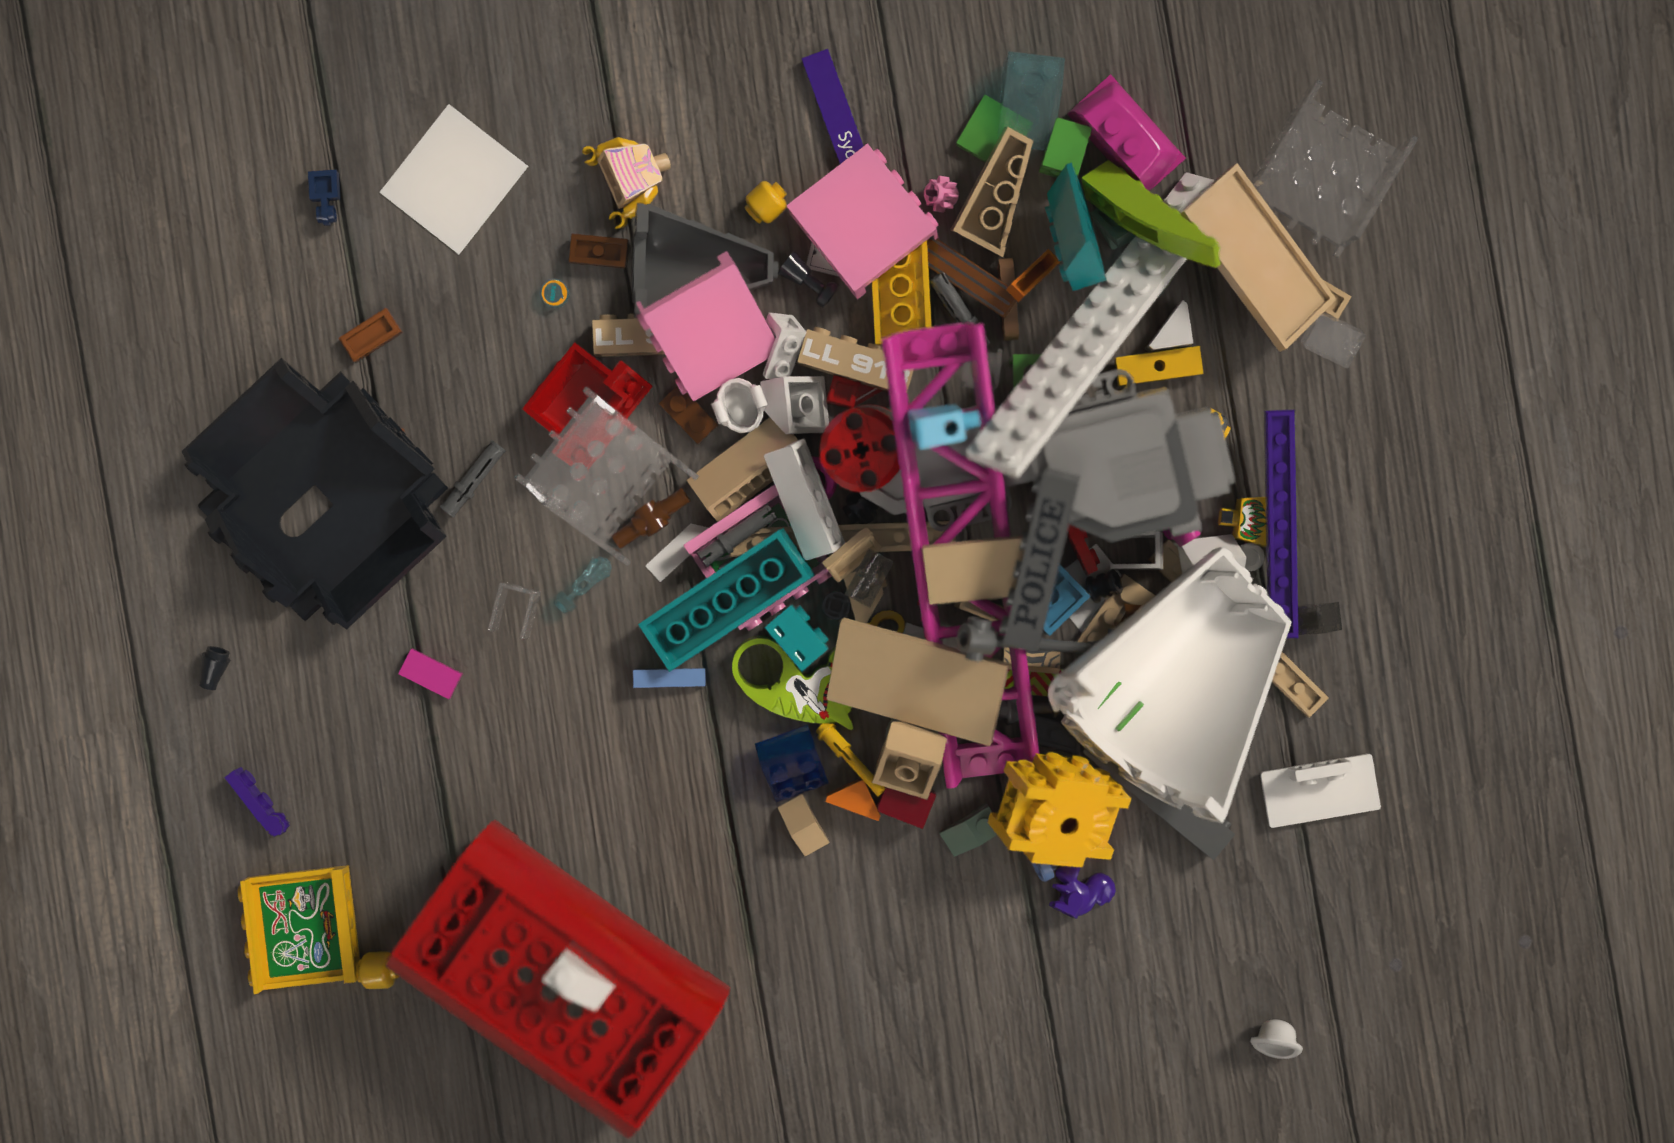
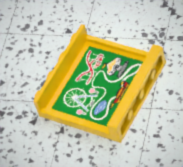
[238,865,360,994]

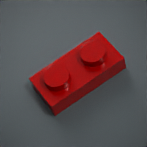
[1066,524,1100,576]

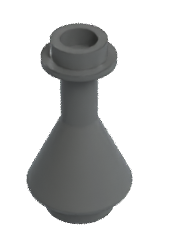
[998,699,1061,725]

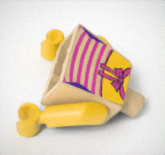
[582,137,671,229]

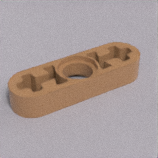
[998,258,1019,341]

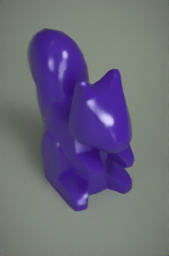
[1049,866,1116,919]

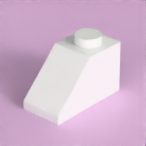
[543,949,615,1011]

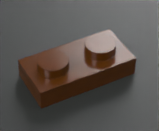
[569,234,629,269]
[659,386,719,445]

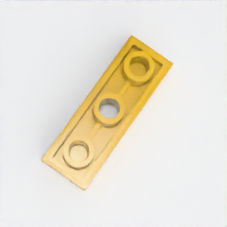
[1114,346,1204,386]

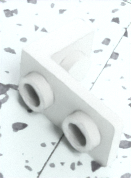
[763,313,806,379]

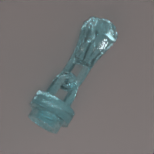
[554,556,612,614]

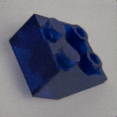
[755,725,829,802]

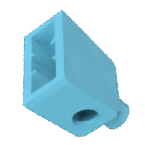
[908,405,980,449]

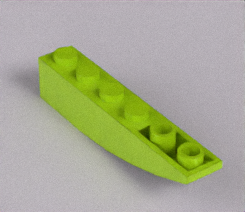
[1082,160,1221,268]

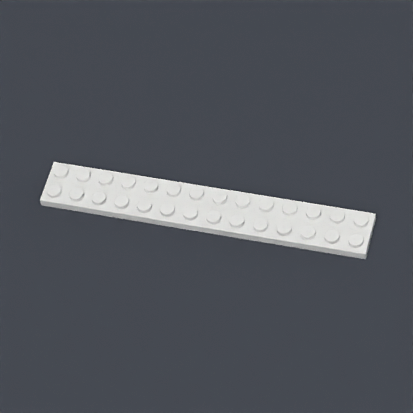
[966,172,1215,478]

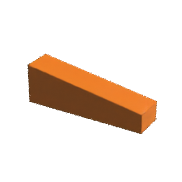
[1006,249,1060,302]

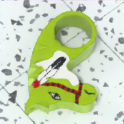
[732,635,853,730]

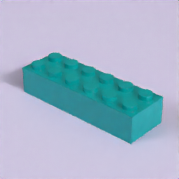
[638,528,815,672]

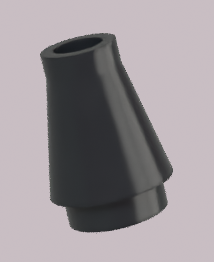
[199,646,231,690]

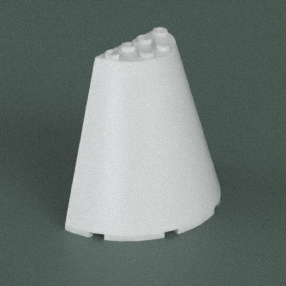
[1048,547,1292,823]

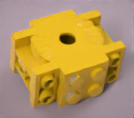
[988,752,1131,867]

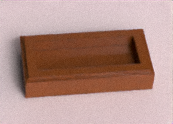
[339,308,403,363]

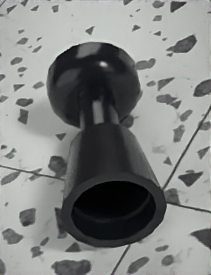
[778,251,840,308]

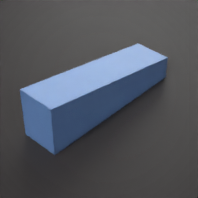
[633,668,706,688]

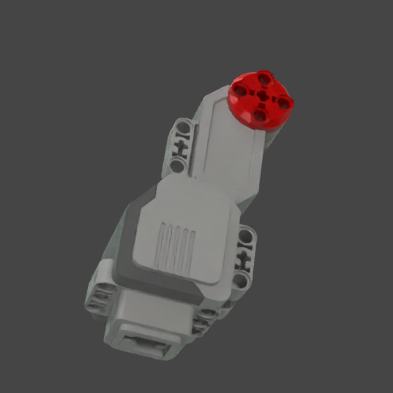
[820,369,1235,542]

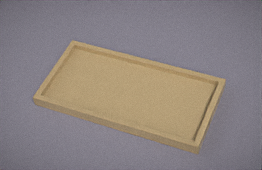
[1180,163,1337,352]
[826,618,1009,746]

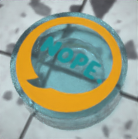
[540,279,570,308]

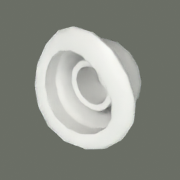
[1250,1019,1303,1059]

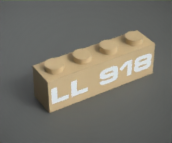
[592,314,665,357]
[797,327,914,392]

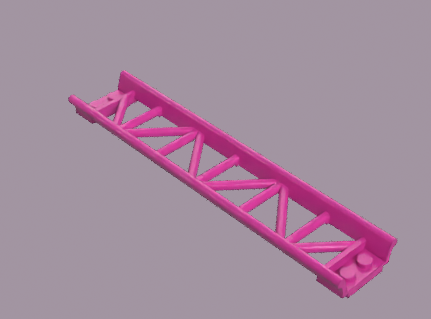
[881,322,1040,789]

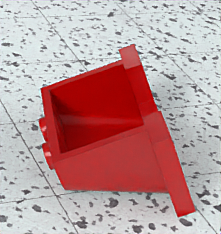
[522,342,653,474]

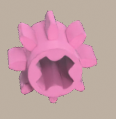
[924,176,959,212]

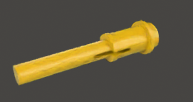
[816,723,886,796]

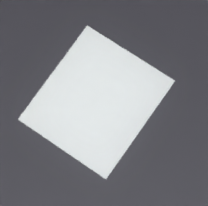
[380,104,528,254]

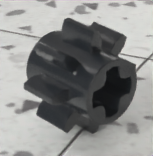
[843,491,880,524]

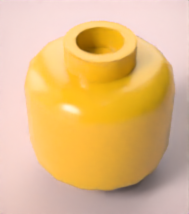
[745,181,787,224]
[356,951,399,989]

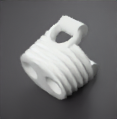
[711,378,768,433]

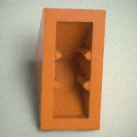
[825,778,880,821]

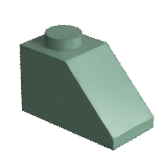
[939,803,997,857]

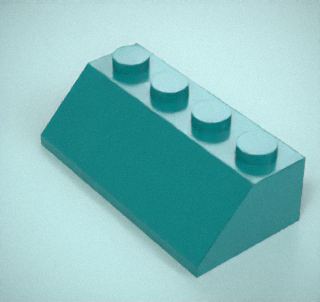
[1045,162,1107,291]

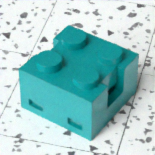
[765,604,829,671]

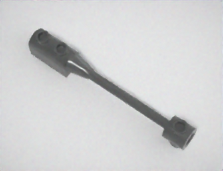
[957,617,1114,661]

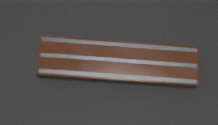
[927,236,1017,318]

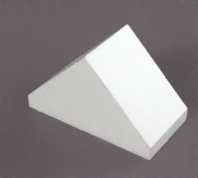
[1145,300,1193,352]

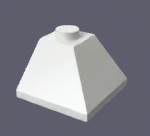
[760,376,829,434]

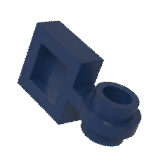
[308,170,340,226]

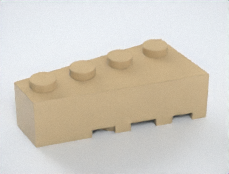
[951,127,1033,257]

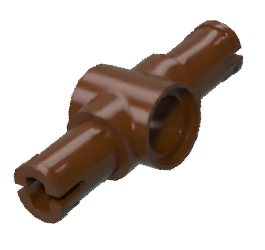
[612,488,691,549]

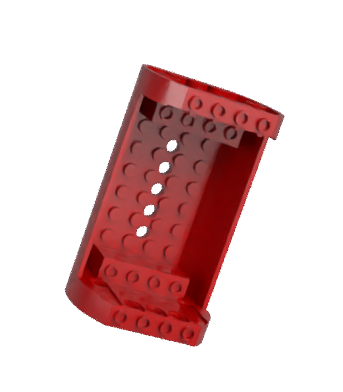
[386,820,730,1139]

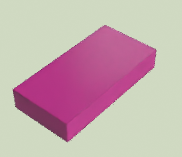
[398,648,463,699]

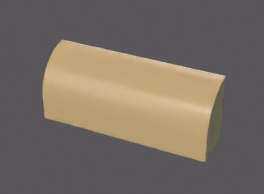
[686,417,798,522]

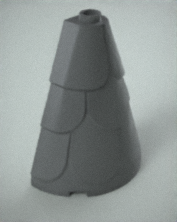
[632,203,778,318]

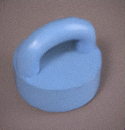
[1032,863,1058,882]

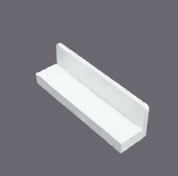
[764,439,845,560]

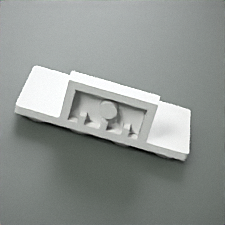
[1260,754,1381,828]

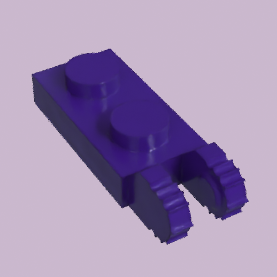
[224,767,290,836]

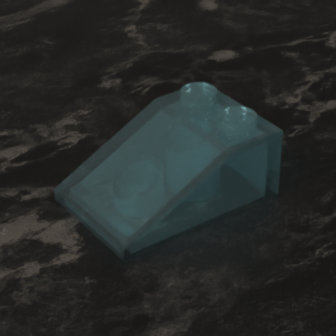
[996,51,1065,151]

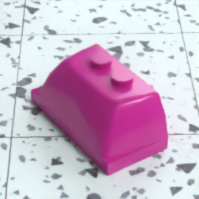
[1067,74,1186,191]

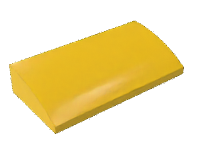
[872,240,932,346]

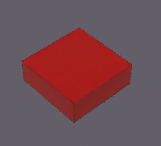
[826,375,861,409]

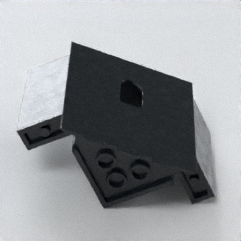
[182,358,448,630]

